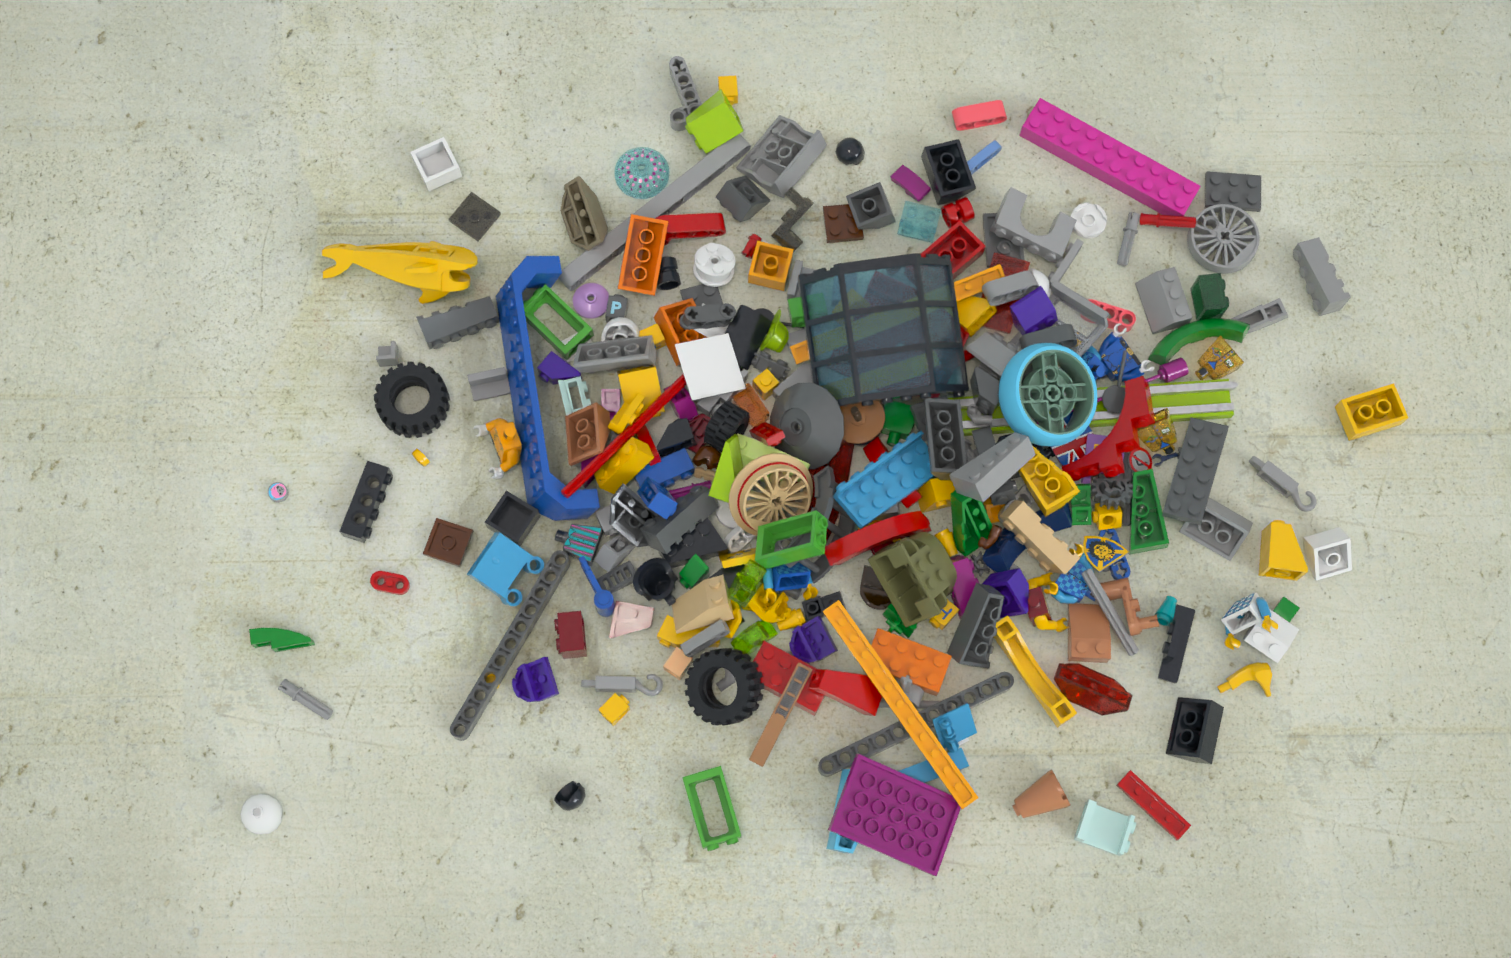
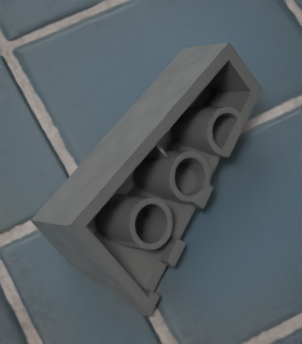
[416,296,499,349]
[947,583,1004,669]

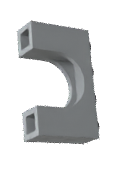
[990,187,1077,263]

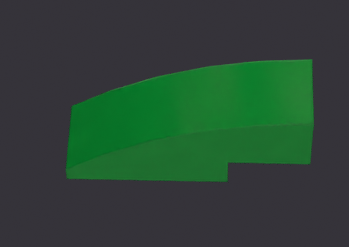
[249,628,315,652]

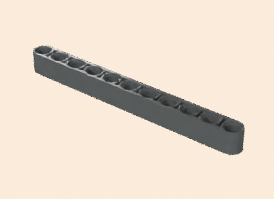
[450,550,570,741]
[818,672,1014,777]

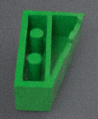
[950,490,992,557]

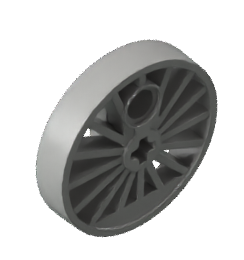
[1187,204,1260,274]

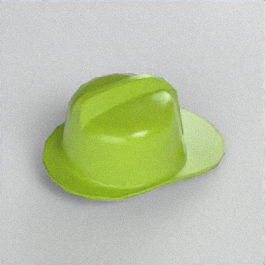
[760,309,789,353]

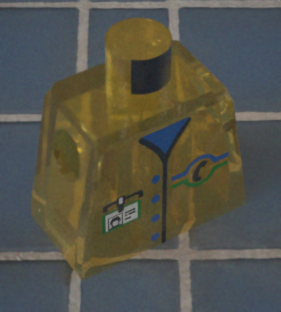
[1195,336,1244,380]
[1137,408,1177,454]

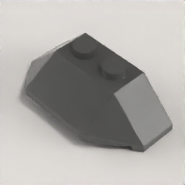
[609,483,659,547]

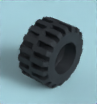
[704,401,750,452]

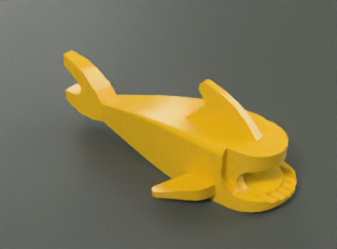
[322,241,478,304]

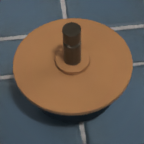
[840,401,885,446]

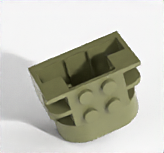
[867,532,957,627]

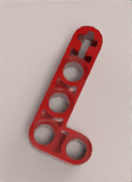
[655,213,726,246]

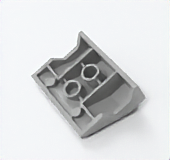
[736,115,827,198]

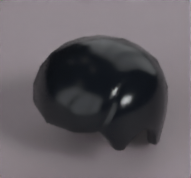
[835,138,865,165]
[554,781,586,811]

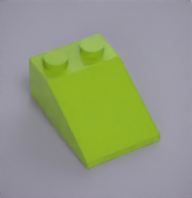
[708,434,743,503]

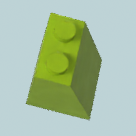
[685,89,743,154]

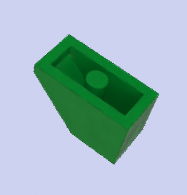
[679,554,709,590]

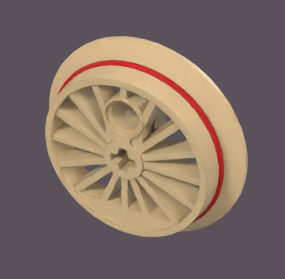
[729,453,813,535]

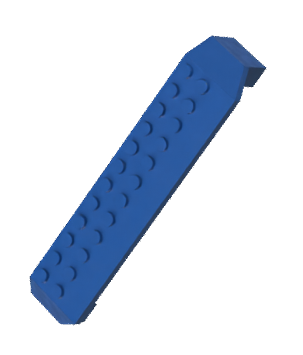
[496,256,600,521]

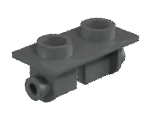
[751,351,791,380]

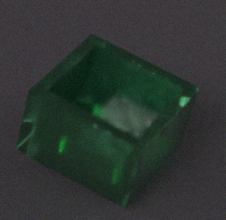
[1190,273,1229,321]

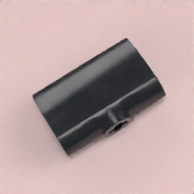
[725,305,772,371]

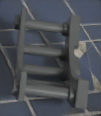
[782,466,856,584]

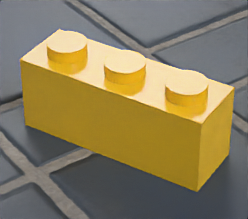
[594,437,654,494]

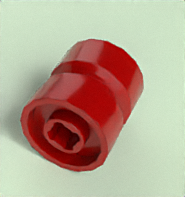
[941,197,975,229]

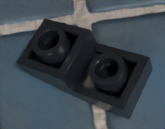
[802,591,846,621]

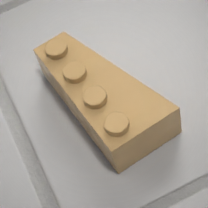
[999,500,1080,574]

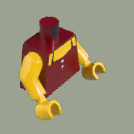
[1027,572,1069,632]

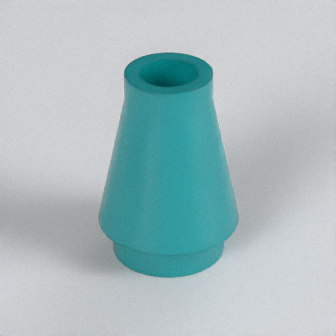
[1155,596,1177,626]

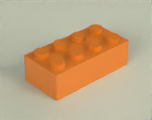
[871,628,952,696]

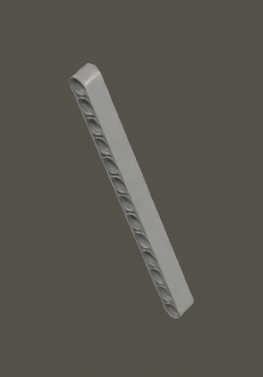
[559,134,751,291]

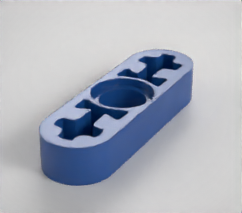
[1098,529,1131,580]

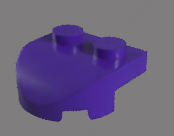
[789,616,838,663]
[512,657,559,702]

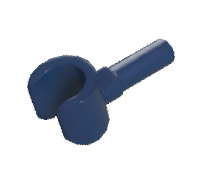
[1152,452,1178,467]

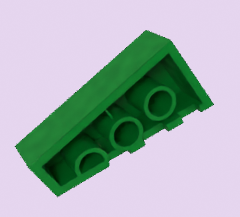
[1129,469,1169,555]

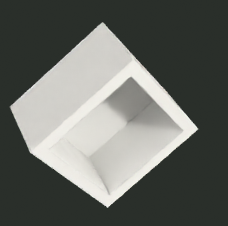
[410,137,462,191]

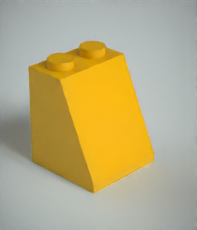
[617,365,665,418]
[1258,520,1308,581]

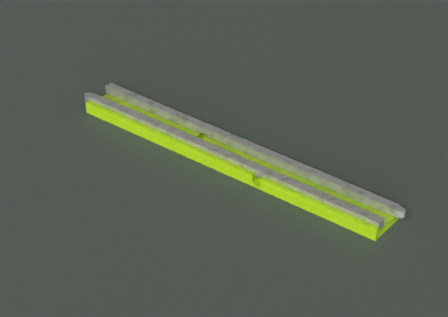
[948,379,1238,436]

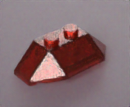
[1053,663,1133,716]

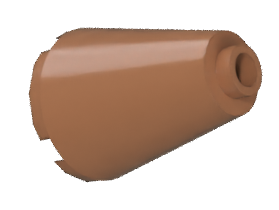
[1012,770,1071,818]

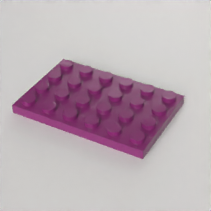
[828,754,961,876]

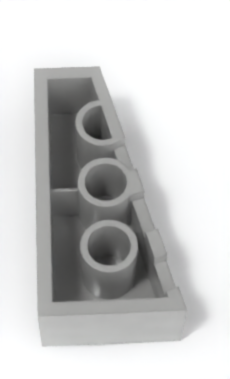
[949,432,1036,502]

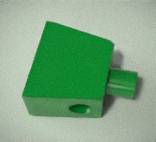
[881,401,915,447]

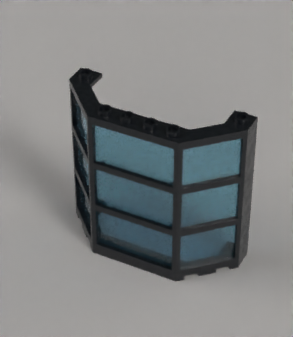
[798,253,969,408]

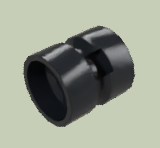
[657,256,681,290]

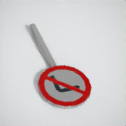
[1128,447,1152,472]

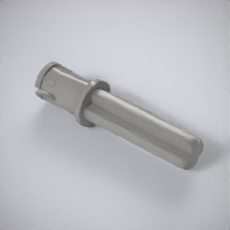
[1117,212,1140,266]
[278,679,333,720]

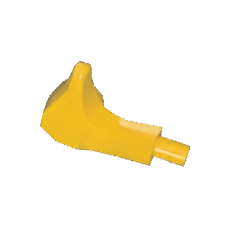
[1217,662,1272,697]

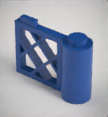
[579,556,615,617]

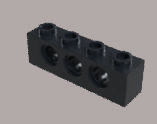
[339,461,393,543]

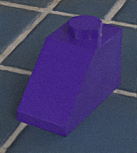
[537,351,582,385]

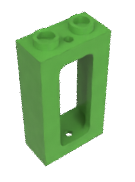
[523,284,594,360]
[755,510,828,569]
[682,766,741,851]

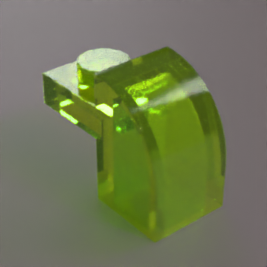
[728,559,767,608]
[730,620,778,655]

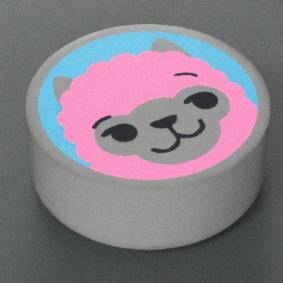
[268,482,288,503]

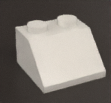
[1304,527,1352,581]
[1243,610,1299,663]

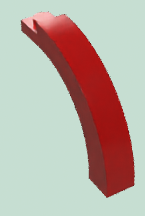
[825,511,932,566]

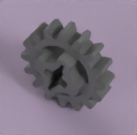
[1091,473,1133,510]

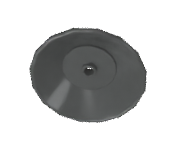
[770,383,844,469]

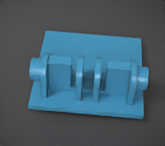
[932,703,977,753]

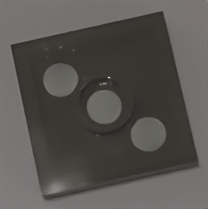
[449,192,501,242]

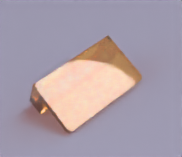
[733,383,769,428]

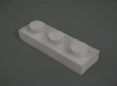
[1048,238,1084,292]

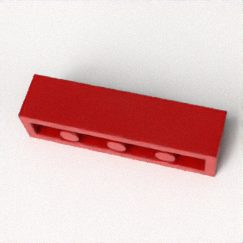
[636,425,661,466]

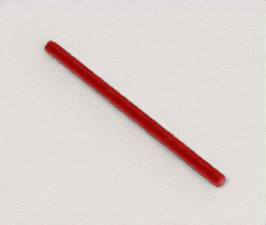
[561,373,687,498]

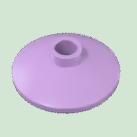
[573,283,609,319]

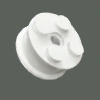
[693,243,735,287]

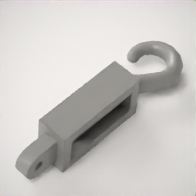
[1249,456,1317,512]
[581,674,663,696]

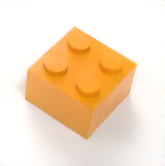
[748,241,794,291]

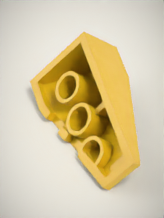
[1018,446,1080,517]

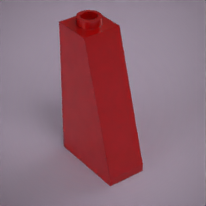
[809,669,882,716]

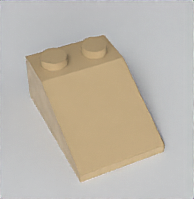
[672,575,734,634]

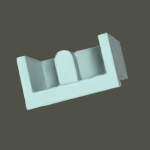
[558,376,591,416]

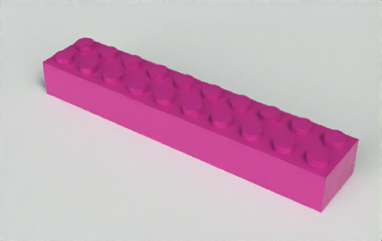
[1019,98,1201,216]

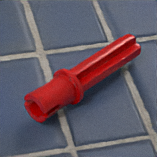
[1140,213,1196,228]

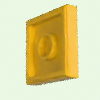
[719,548,756,568]

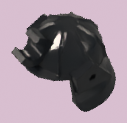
[633,558,678,606]

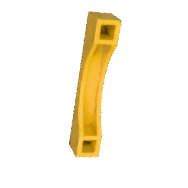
[993,615,1077,728]

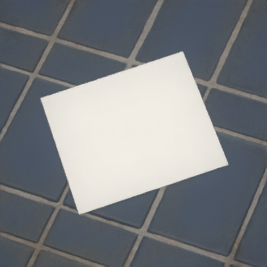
[675,333,746,400]

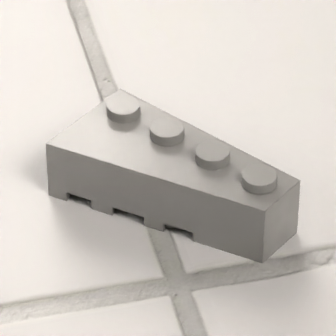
[1293,237,1351,316]

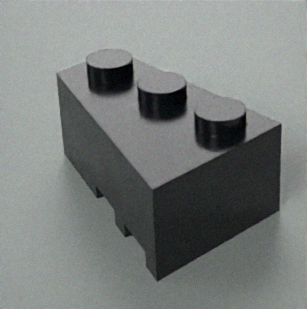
[659,517,728,568]

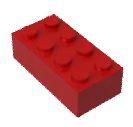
[904,220,986,293]
[753,641,825,716]

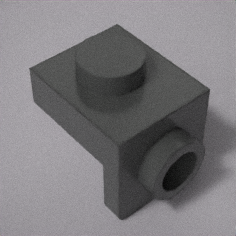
[991,478,1018,506]

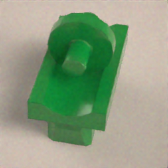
[882,604,918,638]

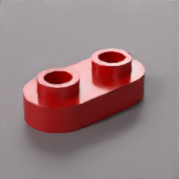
[370,571,410,595]

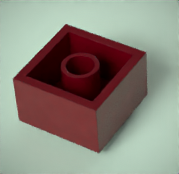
[554,611,587,659]

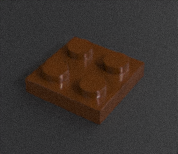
[823,204,864,243]
[423,518,474,567]

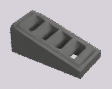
[596,561,636,594]

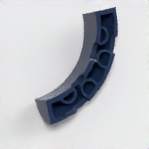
[982,502,1072,572]

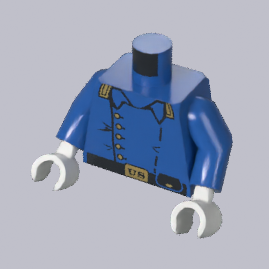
[1097,323,1154,382]

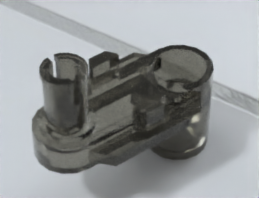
[771,186,814,252]

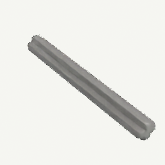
[1082,569,1139,656]

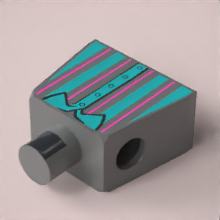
[555,524,603,567]

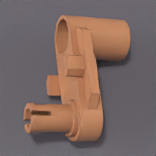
[1100,577,1159,636]

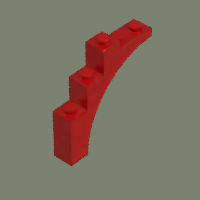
[1062,376,1155,481]

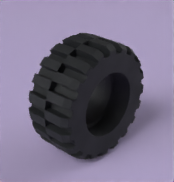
[374,362,450,438]
[685,648,764,726]

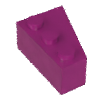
[950,555,979,619]

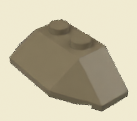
[560,176,608,251]

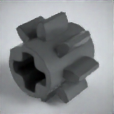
[971,551,990,577]

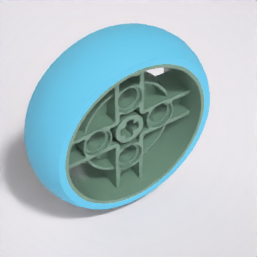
[999,343,1097,446]

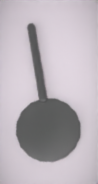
[1102,350,1127,413]

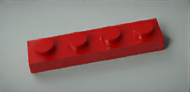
[1116,770,1191,840]

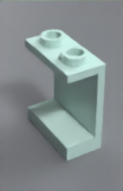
[1074,799,1136,856]

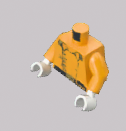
[473,418,522,479]

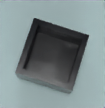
[485,490,541,546]

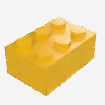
[1335,383,1409,441]

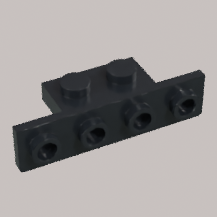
[1158,604,1195,684]

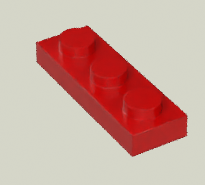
[749,422,785,447]

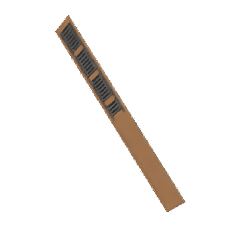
[749,662,813,767]

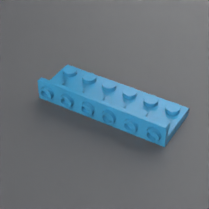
[833,431,935,529]

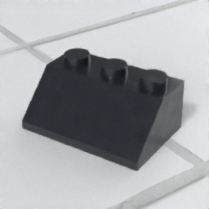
[921,139,976,205]
[1166,697,1224,764]

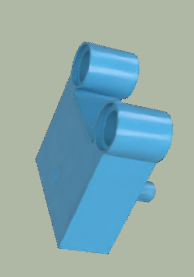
[467,532,544,606]

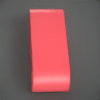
[952,100,1007,131]
[1080,299,1136,332]

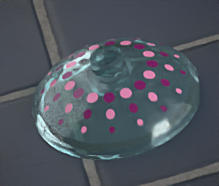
[615,147,669,199]

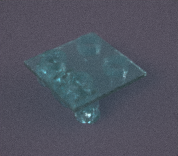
[897,201,941,243]

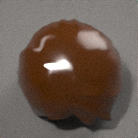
[692,446,721,470]

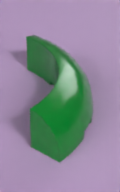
[1148,318,1250,365]

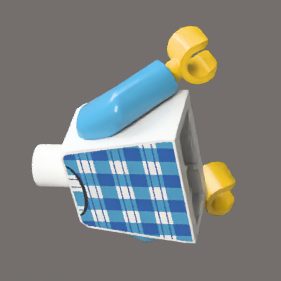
[1221,592,1278,650]

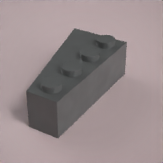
[639,485,719,554]

